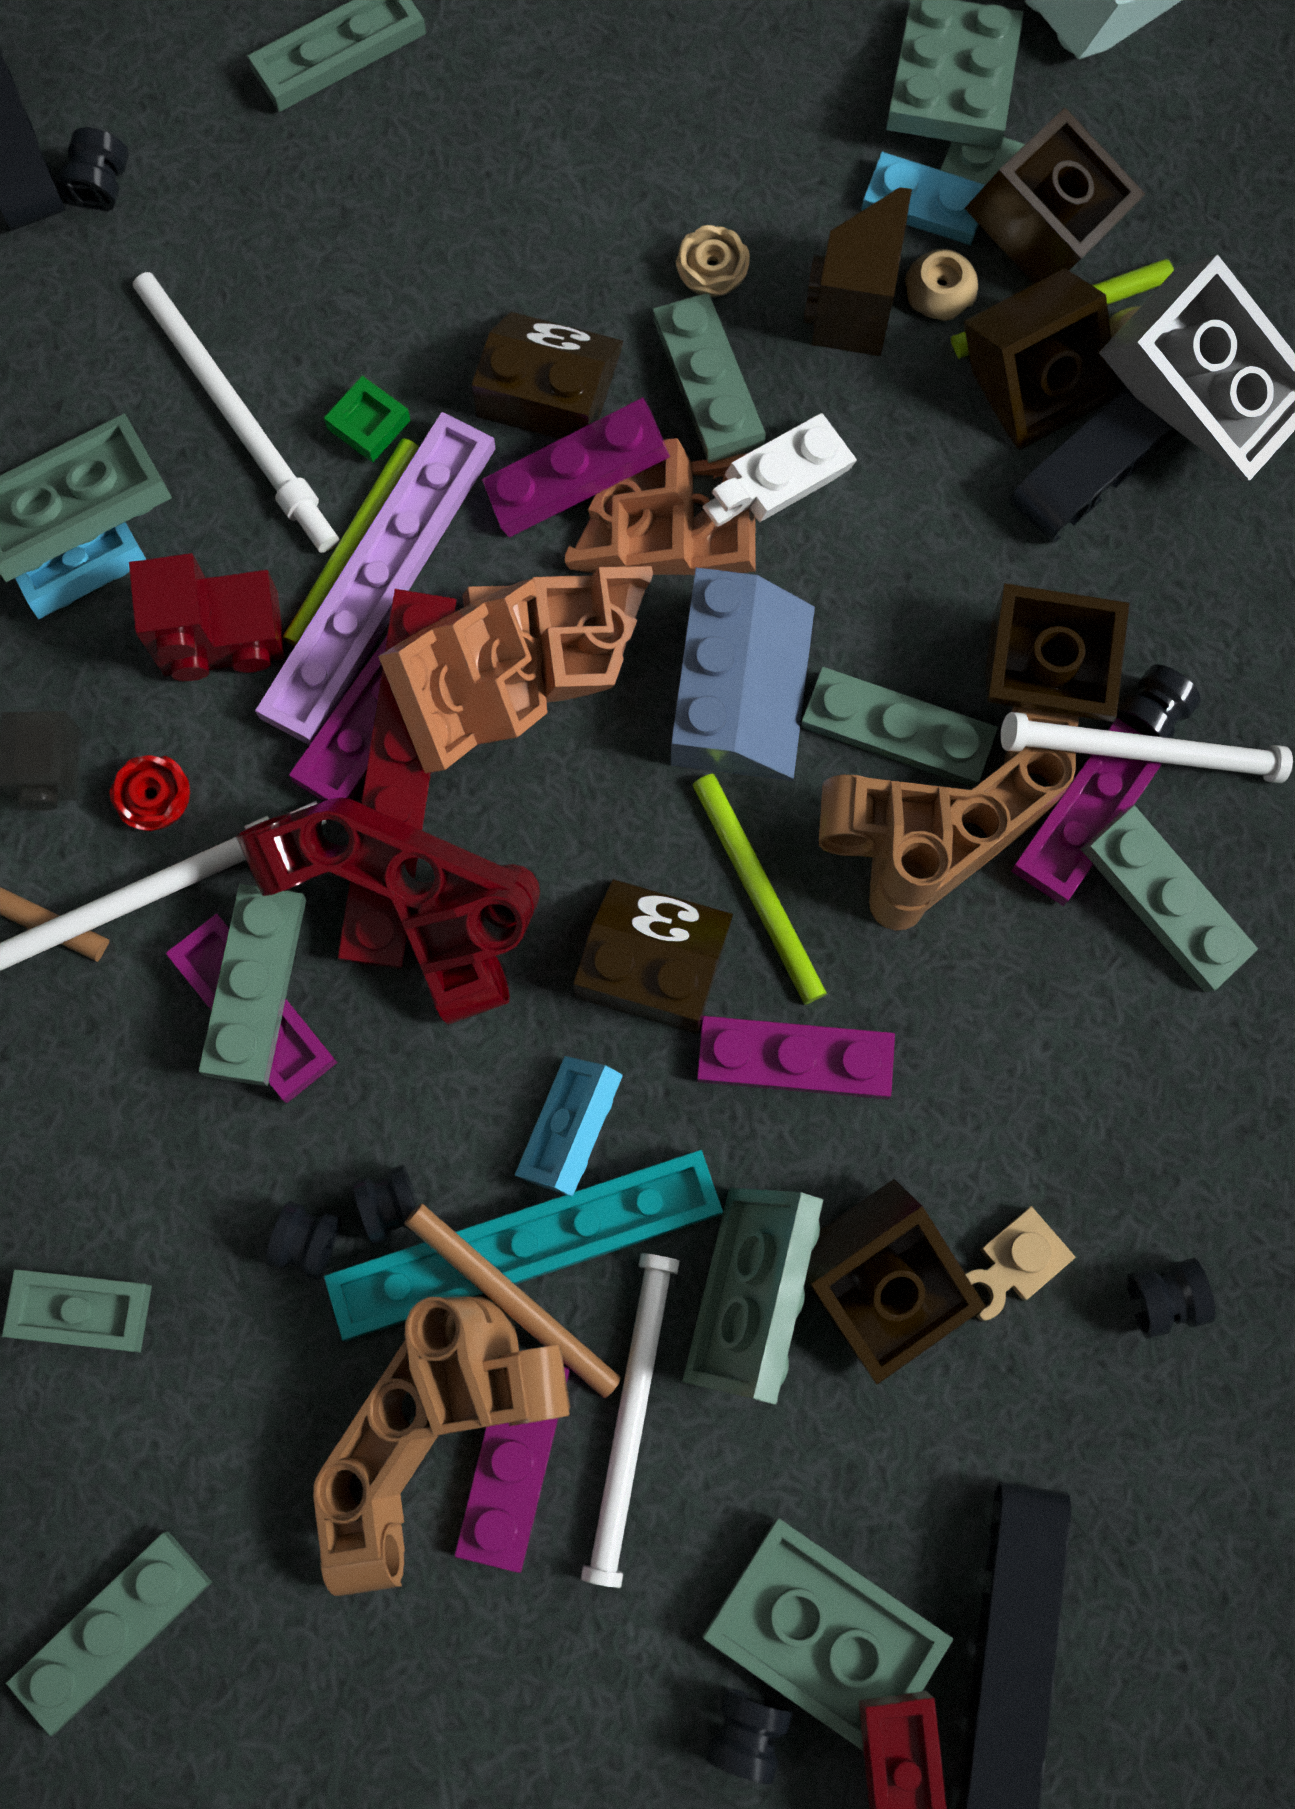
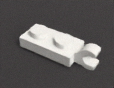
[702,413,857,527]

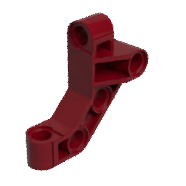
[236,797,540,1025]

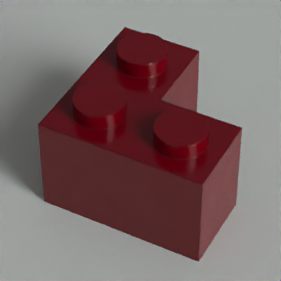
[129,553,286,681]

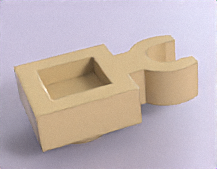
[966,1206,1076,1321]

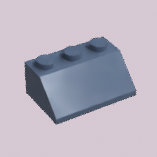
[671,567,815,781]

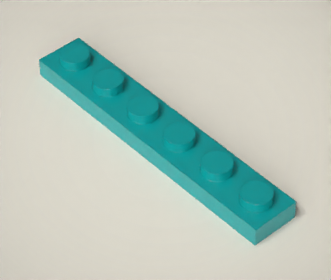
[324,1150,723,1342]

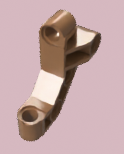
[819,706,1079,931]
[313,1297,570,1596]

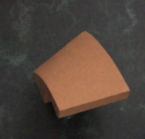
[565,438,756,575]
[463,566,653,702]
[378,578,547,773]

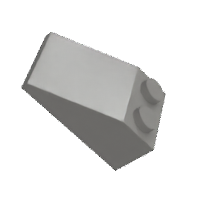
[1099,254,1295,482]

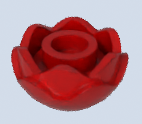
[110,755,190,831]

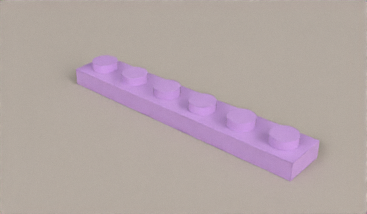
[255,412,496,745]

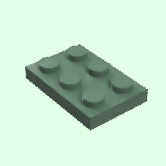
[886,0,1023,149]
[0,413,172,582]
[682,1188,823,1405]
[703,1517,953,1751]

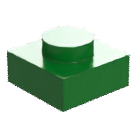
[324,376,411,463]

